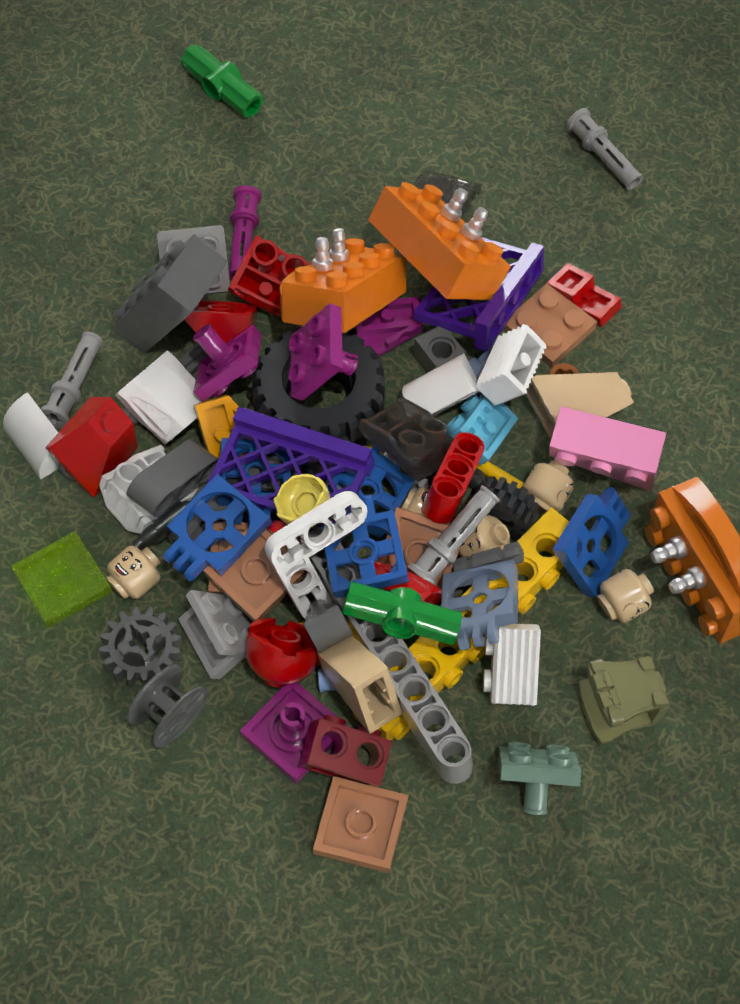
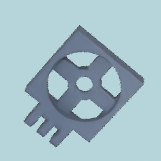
[441,559,518,650]

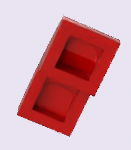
[547,263,622,328]

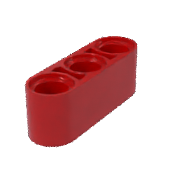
[423,432,485,524]

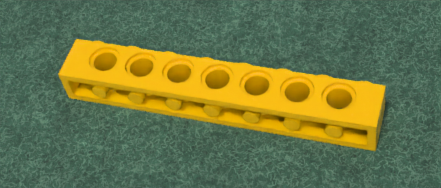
[353,507,569,740]

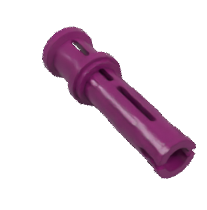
[229,185,262,280]

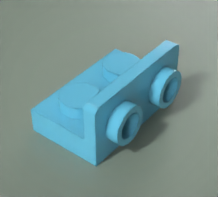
[440,394,518,465]

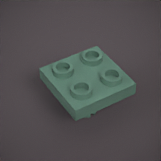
[498,742,581,815]

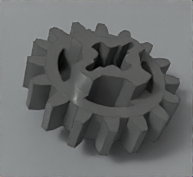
[100,607,182,687]

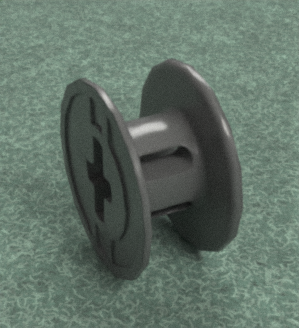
[127,664,208,748]

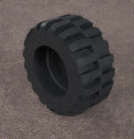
[252,327,385,446]

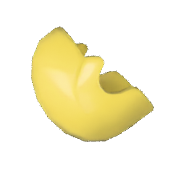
[273,474,330,528]

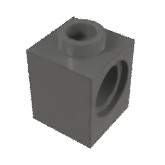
[414,326,466,373]

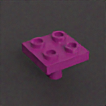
[288,303,358,400]
[193,324,261,402]
[240,683,348,784]

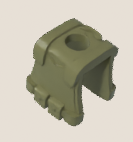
[578,656,670,745]

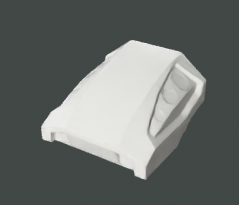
[115,351,216,445]
[99,445,199,534]

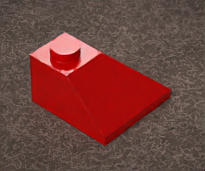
[184,300,258,343]
[45,396,138,497]

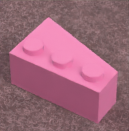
[549,406,666,492]

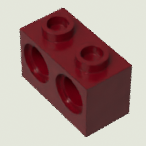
[298,715,392,787]

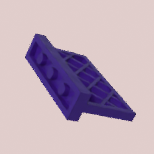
[413,237,544,351]
[207,406,375,528]

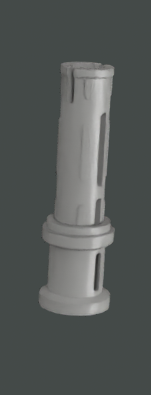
[566,108,643,191]
[41,332,103,428]
[408,486,500,585]

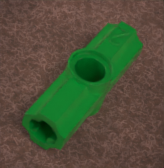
[180,44,263,118]
[342,581,463,645]

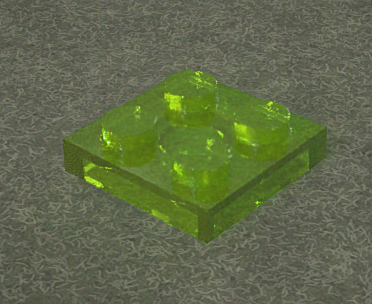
[11,531,112,628]

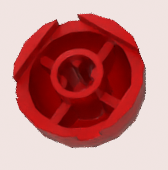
[245,618,319,687]

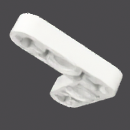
[265,491,368,619]

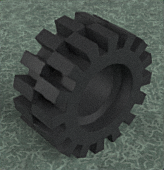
[472,476,539,540]

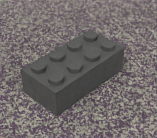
[112,234,227,353]

